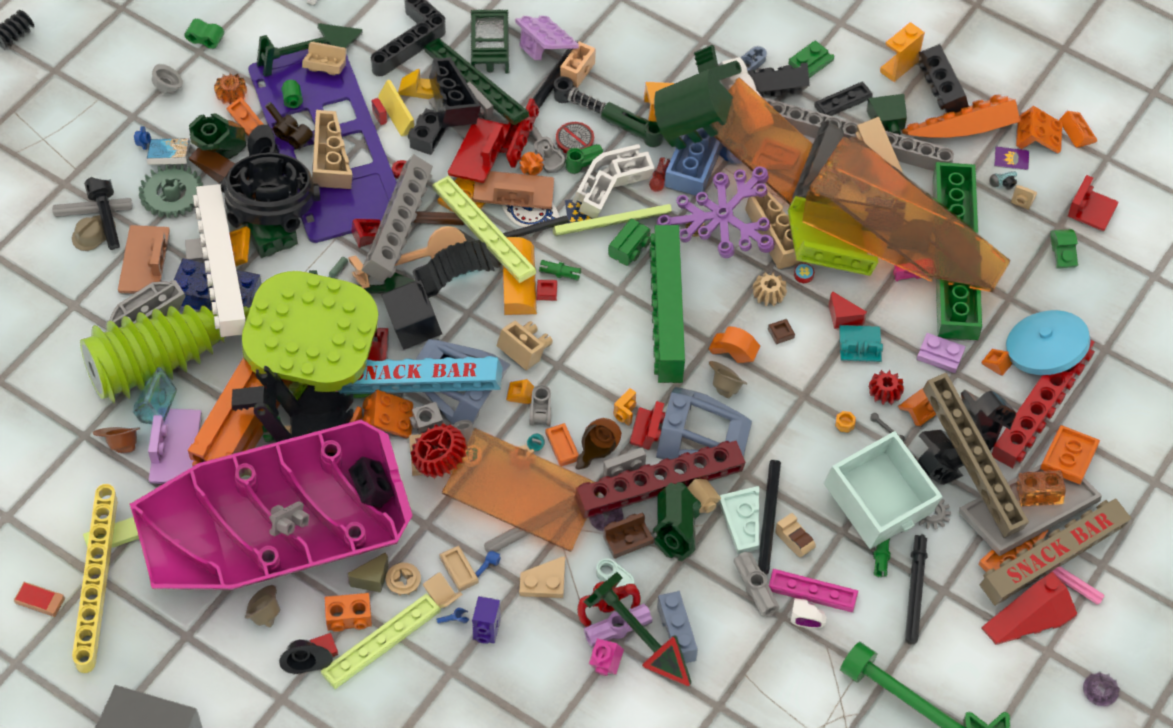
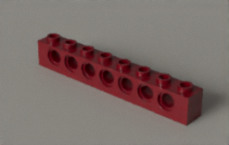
[575,440,746,519]

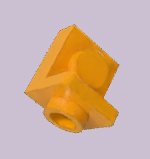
[613,388,637,426]

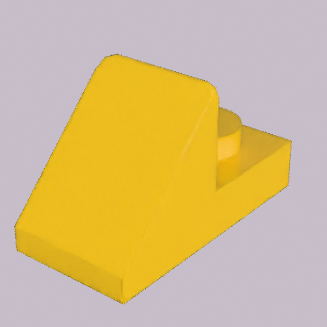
[398,69,434,99]

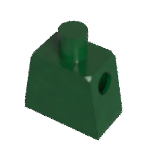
[866,94,907,135]

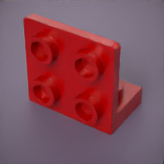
[1068,175,1118,231]

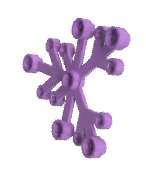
[657,166,774,258]

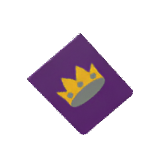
[994,146,1029,170]

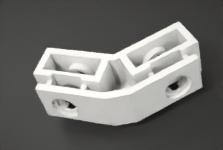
[572,144,655,219]

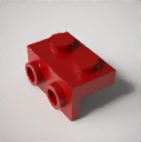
[630,401,665,450]

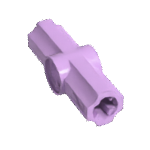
[584,604,652,647]

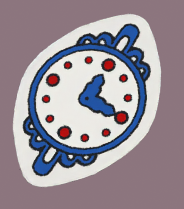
[502,203,559,227]

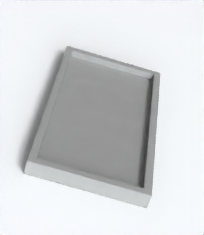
[959,465,1102,556]

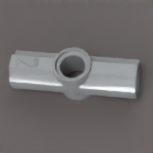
[734,551,779,617]

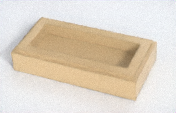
[439,545,479,592]

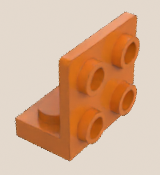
[1016,106,1062,154]

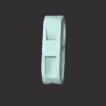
[596,558,634,587]

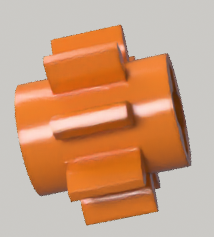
[519,152,544,175]

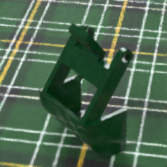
[654,45,742,150]

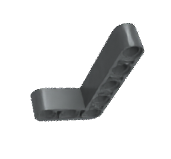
[792,120,844,203]

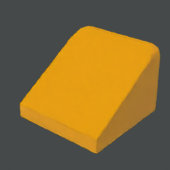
[506,379,534,404]

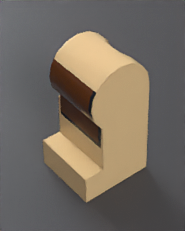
[775,513,816,557]

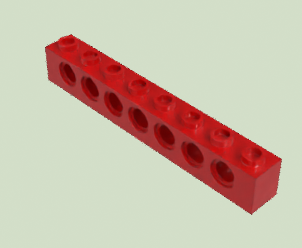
[991,339,1095,469]

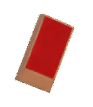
[14,582,65,617]

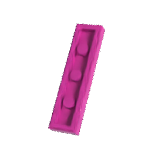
[769,569,859,613]

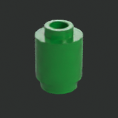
[281,80,303,108]

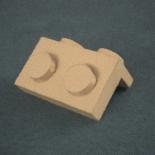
[302,42,346,75]

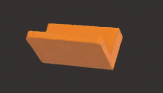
[898,387,936,426]

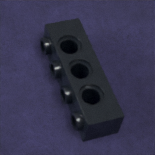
[918,44,969,113]

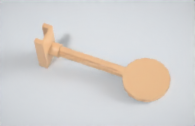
[348,226,466,289]

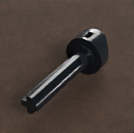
[84,177,120,250]

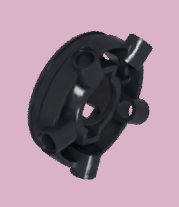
[221,153,320,233]

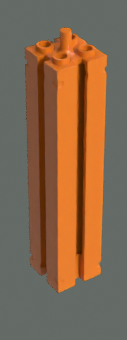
[188,357,293,466]

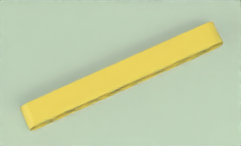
[72,484,118,673]

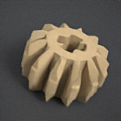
[753,272,787,306]

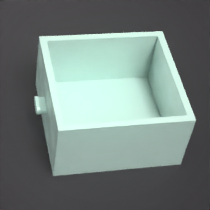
[823,431,943,549]

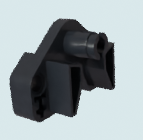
[918,390,1016,485]

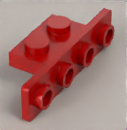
[500,98,539,168]

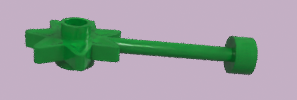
[840,641,1010,728]

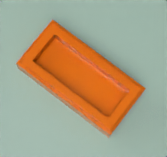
[545,423,579,467]

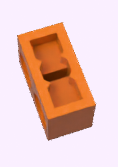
[325,593,372,632]

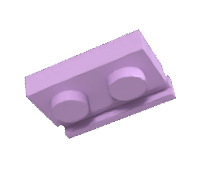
[916,333,966,373]

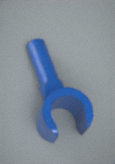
[475,551,501,577]
[437,608,469,623]

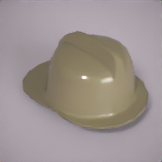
[72,215,116,251]
[709,361,747,398]
[245,585,280,627]

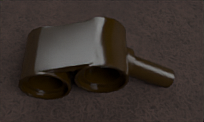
[265,102,313,150]

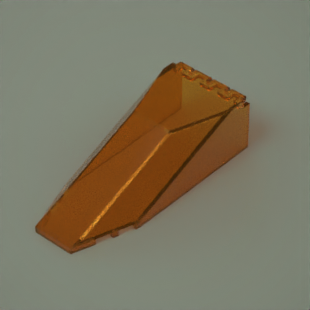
[802,136,1011,292]

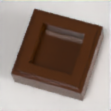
[768,319,795,344]

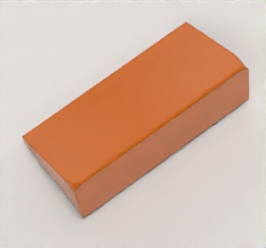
[1059,111,1098,148]

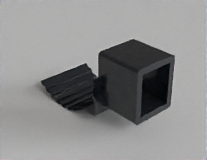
[381,241,495,350]

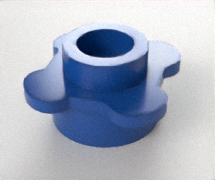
[134,126,151,150]

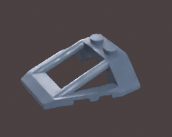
[415,339,511,425]
[656,387,752,460]

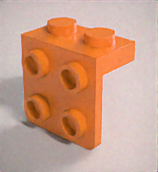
[362,389,413,438]

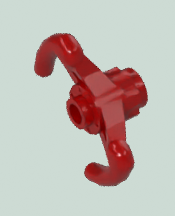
[577,582,641,627]

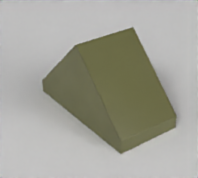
[347,553,389,593]

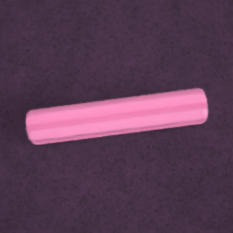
[1050,566,1104,604]

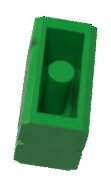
[608,219,650,266]

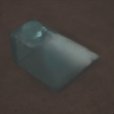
[133,367,177,424]

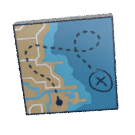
[146,138,190,165]

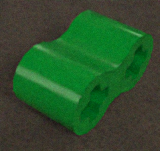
[184,18,225,49]

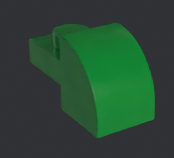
[1050,229,1078,268]

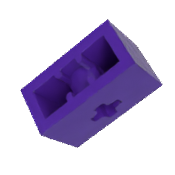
[472,596,501,644]

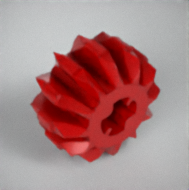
[868,370,904,405]

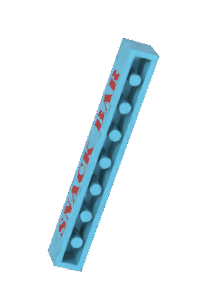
[338,356,503,394]

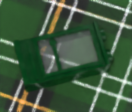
[471,9,509,74]

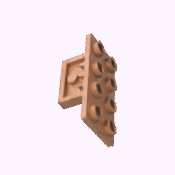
[473,171,554,209]
[118,225,170,294]

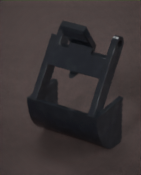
[231,366,354,456]

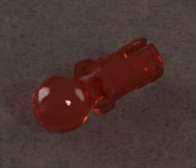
[649,157,671,192]

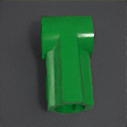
[565,144,603,174]

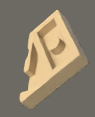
[519,557,565,598]

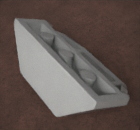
[105,280,186,327]

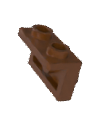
[603,513,654,559]

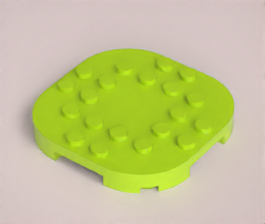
[242,271,378,392]

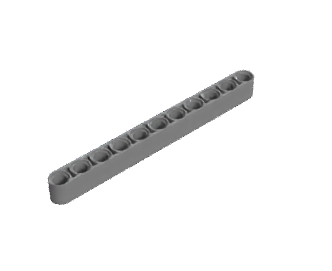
[762,97,954,171]

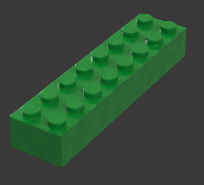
[650,225,685,383]

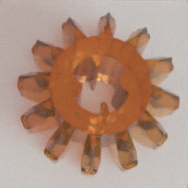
[214,72,247,105]

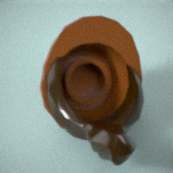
[575,418,622,470]

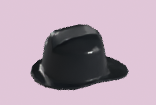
[247,124,280,156]
[279,639,333,674]

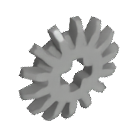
[919,499,951,529]

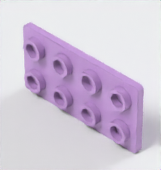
[515,16,579,60]
[148,409,202,484]

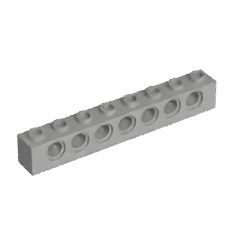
[361,154,433,283]

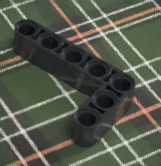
[371,0,446,77]

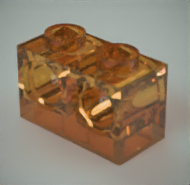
[1016,470,1066,506]

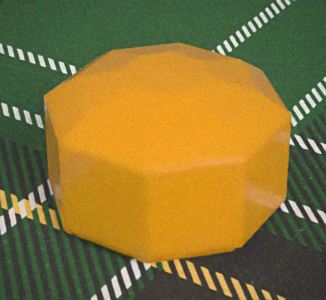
[835,411,856,433]

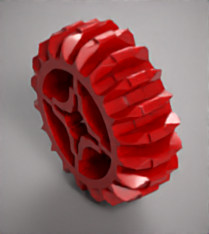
[410,423,468,479]

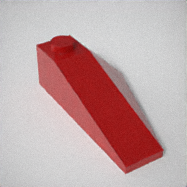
[981,572,1077,645]

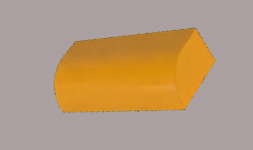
[503,237,537,315]

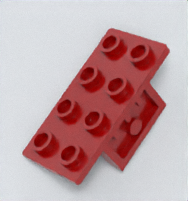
[448,118,511,183]

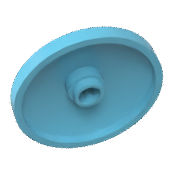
[1006,310,1090,375]

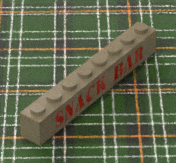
[979,498,1132,606]

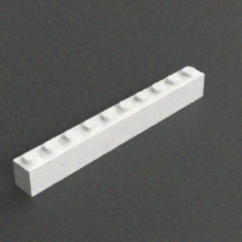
[193,184,245,337]

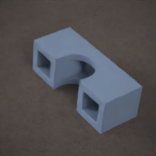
[657,591,698,663]

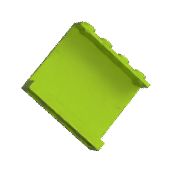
[788,196,878,276]

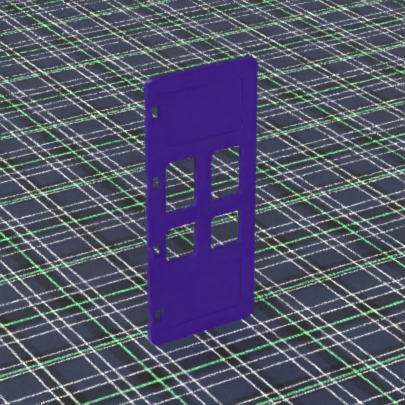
[248,44,397,243]

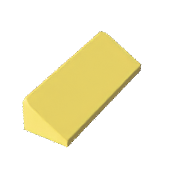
[378,80,414,136]

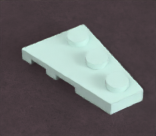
[719,486,759,554]

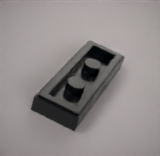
[814,81,873,116]

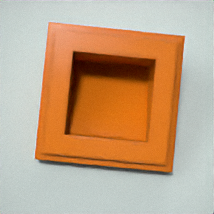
[981,349,1012,376]

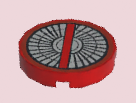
[556,121,594,154]

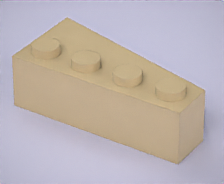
[312,110,353,189]
[745,190,806,269]

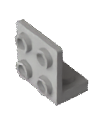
[603,447,646,508]

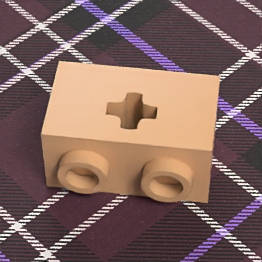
[560,41,596,88]

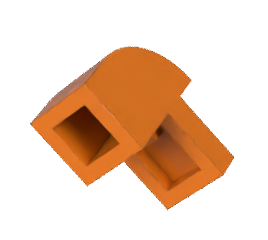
[709,326,760,363]

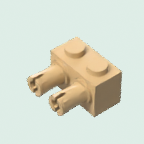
[496,320,553,371]

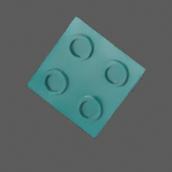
[839,325,883,362]

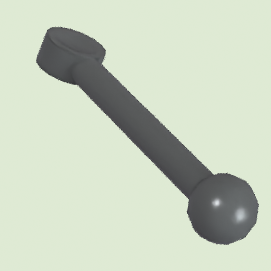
[870,413,905,442]

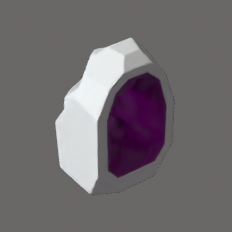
[790,598,827,628]

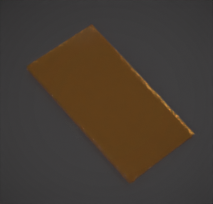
[712,77,813,207]
[442,428,599,552]

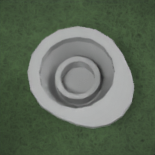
[152,64,183,93]

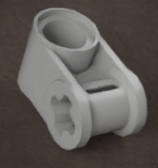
[529,384,551,426]

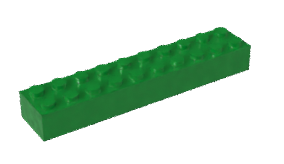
[933,162,982,340]

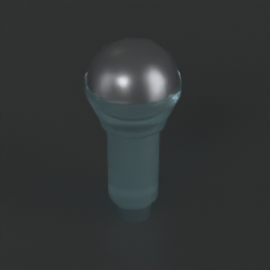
[989,171,1017,187]

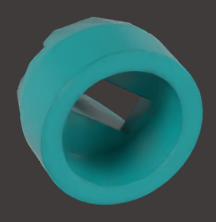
[527,433,545,451]

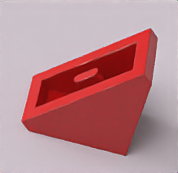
[351,219,381,248]
[828,292,867,329]

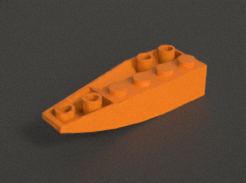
[902,94,1020,138]

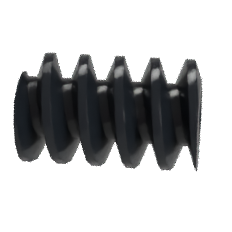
[0,10,35,50]

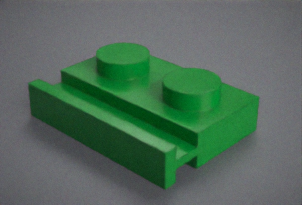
[788,40,835,78]

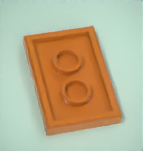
[1040,425,1100,485]

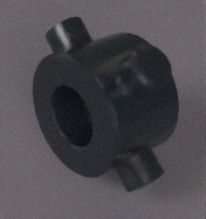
[1002,176,1017,190]

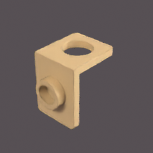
[1011,185,1037,210]
[423,572,463,608]

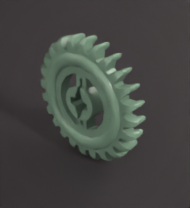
[139,164,204,218]

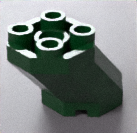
[189,113,246,159]
[653,482,701,561]

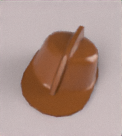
[93,427,140,453]

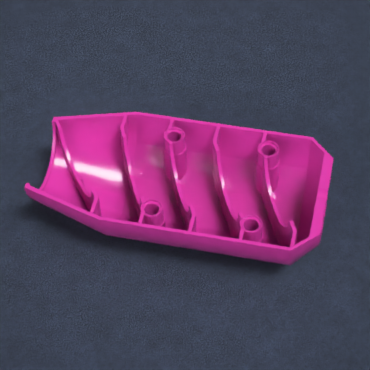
[130,420,413,590]

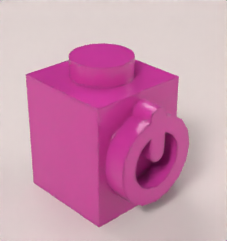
[589,638,624,676]

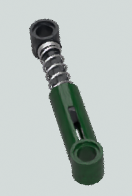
[554,76,663,147]

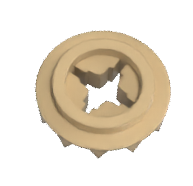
[386,563,421,596]

